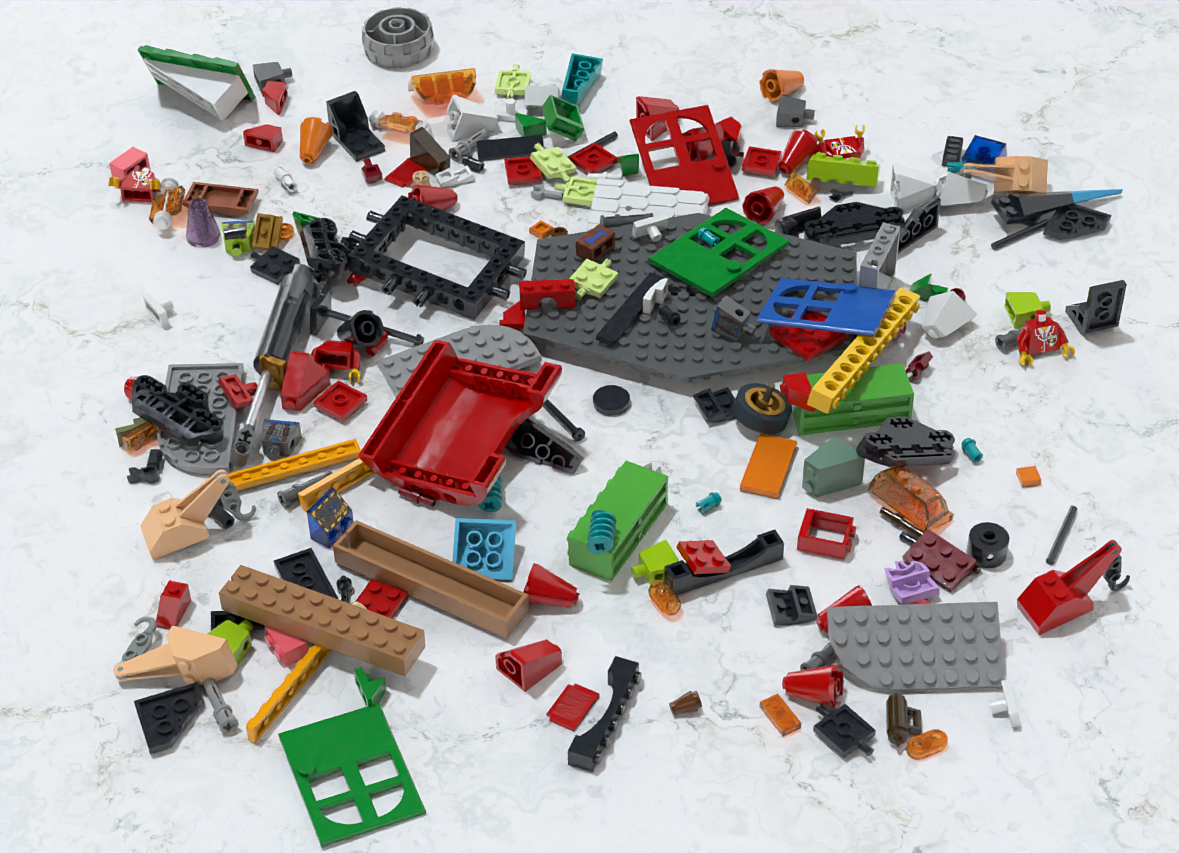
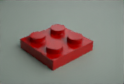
[570,143,618,174]
[741,146,782,176]
[504,157,542,185]
[314,380,368,421]
[676,540,731,574]
[355,579,408,619]

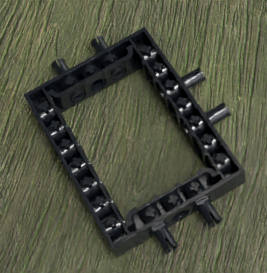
[349,195,527,320]

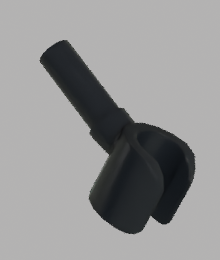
[829,188,853,202]

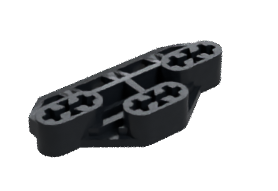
[804,202,905,246]
[300,218,357,280]
[132,375,224,446]
[856,416,955,467]

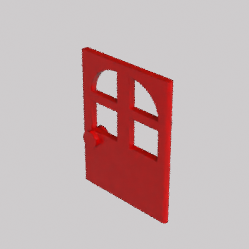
[629,105,739,205]

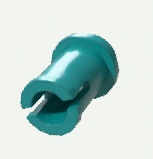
[947,160,968,173]
[697,227,720,247]
[961,438,983,463]
[695,492,722,514]

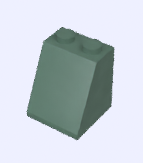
[802,436,865,497]

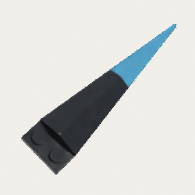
[991,189,1123,225]

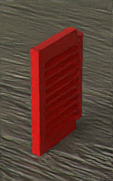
[384,158,426,188]
[546,683,600,732]

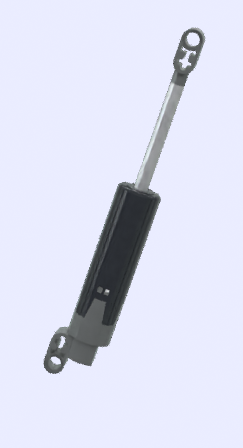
[230,263,329,467]

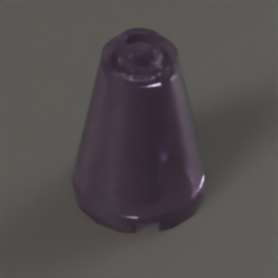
[186,198,221,247]

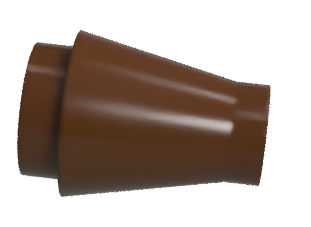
[669,690,702,715]

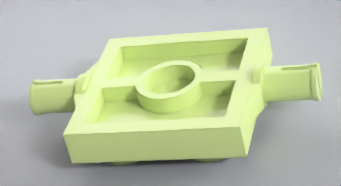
[495,64,531,99]
[530,143,577,184]
[555,176,597,206]
[569,259,618,300]

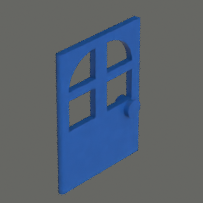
[757,278,895,337]

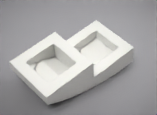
[435,165,475,187]
[643,278,668,314]

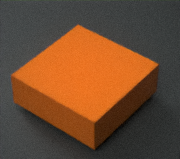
[529,220,554,239]
[1016,466,1042,487]

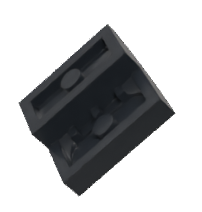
[692,387,736,422]
[766,585,818,625]

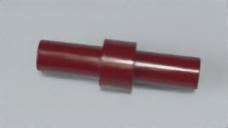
[398,487,436,507]

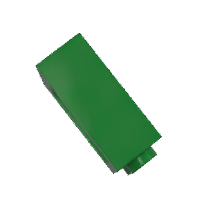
[542,95,584,141]

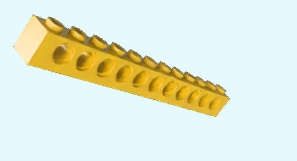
[807,287,920,414]

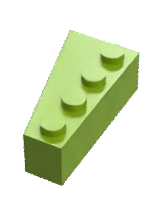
[806,152,881,187]

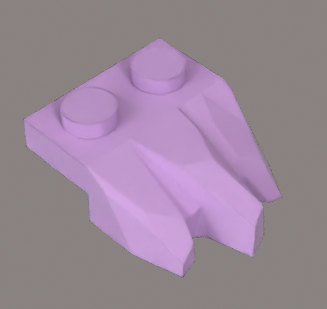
[884,561,940,605]

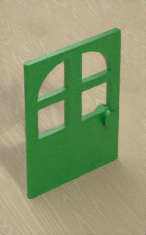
[647,208,790,297]
[278,703,426,847]

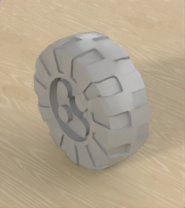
[362,7,434,68]

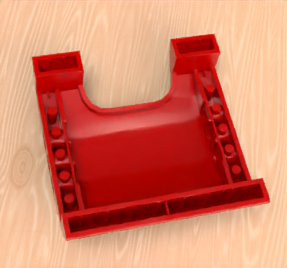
[358,339,562,506]

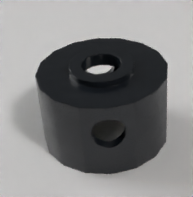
[966,522,1010,568]

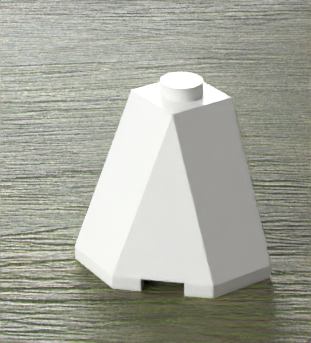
[447,95,498,141]
[890,164,937,211]
[935,172,988,207]
[922,291,977,339]

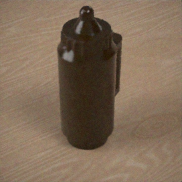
[886,693,922,747]

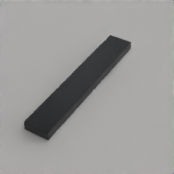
[596,272,665,346]

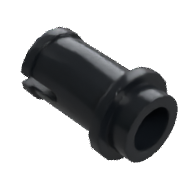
[462,155,485,172]
[223,225,247,240]
[659,305,681,326]

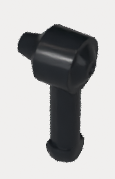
[336,576,353,603]

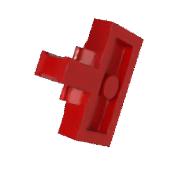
[218,374,258,409]

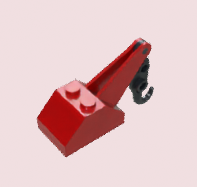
[1017,540,1130,635]

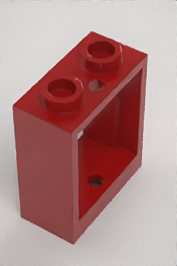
[797,508,856,559]

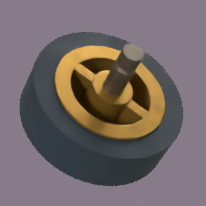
[732,383,792,434]

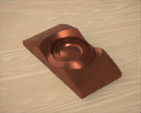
[182,182,259,217]

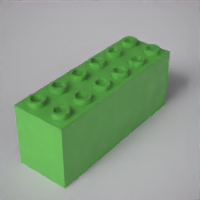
[792,363,914,436]
[567,460,668,582]

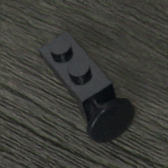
[774,206,822,237]

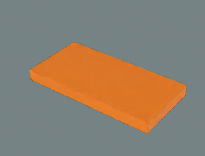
[740,433,797,498]

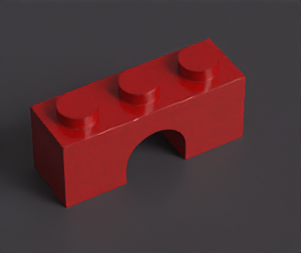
[519,279,575,310]

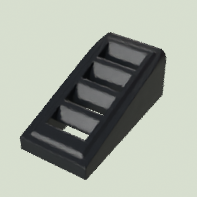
[942,136,964,166]

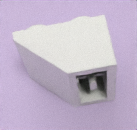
[525,83,561,108]

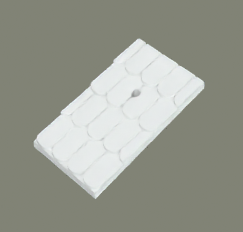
[586,178,709,231]

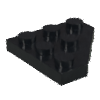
[1043,204,1112,240]
[134,682,203,754]

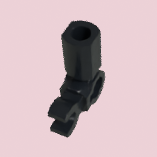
[127,449,163,484]
[208,498,235,529]

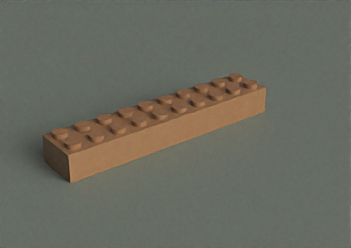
[333,520,529,638]
[219,565,426,677]

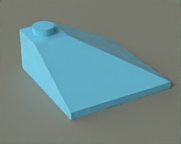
[452,518,516,581]

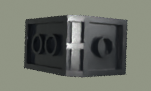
[326,91,385,162]
[1065,280,1127,334]

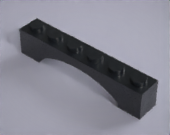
[664,529,784,597]
[568,656,642,772]

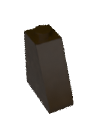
[410,127,450,175]

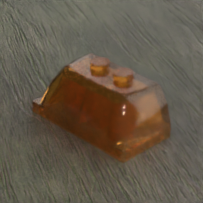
[407,68,476,105]
[868,466,954,532]

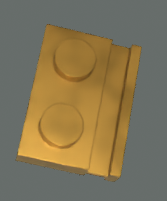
[252,213,283,250]
[259,354,287,392]

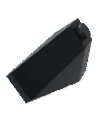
[898,198,941,254]
[504,416,585,474]

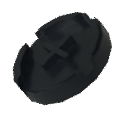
[593,385,630,415]

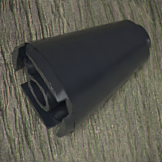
[337,310,383,347]

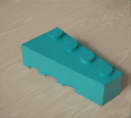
[560,53,603,106]

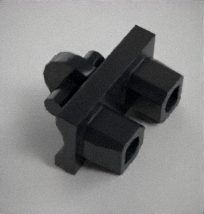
[721,140,744,168]

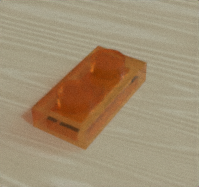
[784,171,819,204]
[122,422,158,455]
[759,694,801,737]

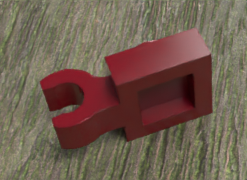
[361,158,383,183]
[905,351,933,381]

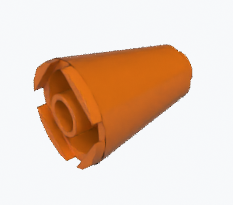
[759,69,804,102]
[299,117,333,164]

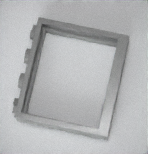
[859,223,900,290]

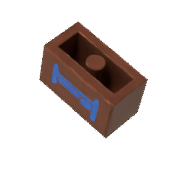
[575,224,615,262]

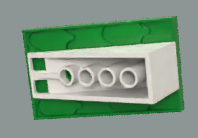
[137,45,256,121]

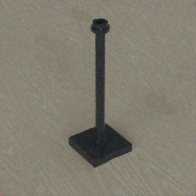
[310,285,424,347]

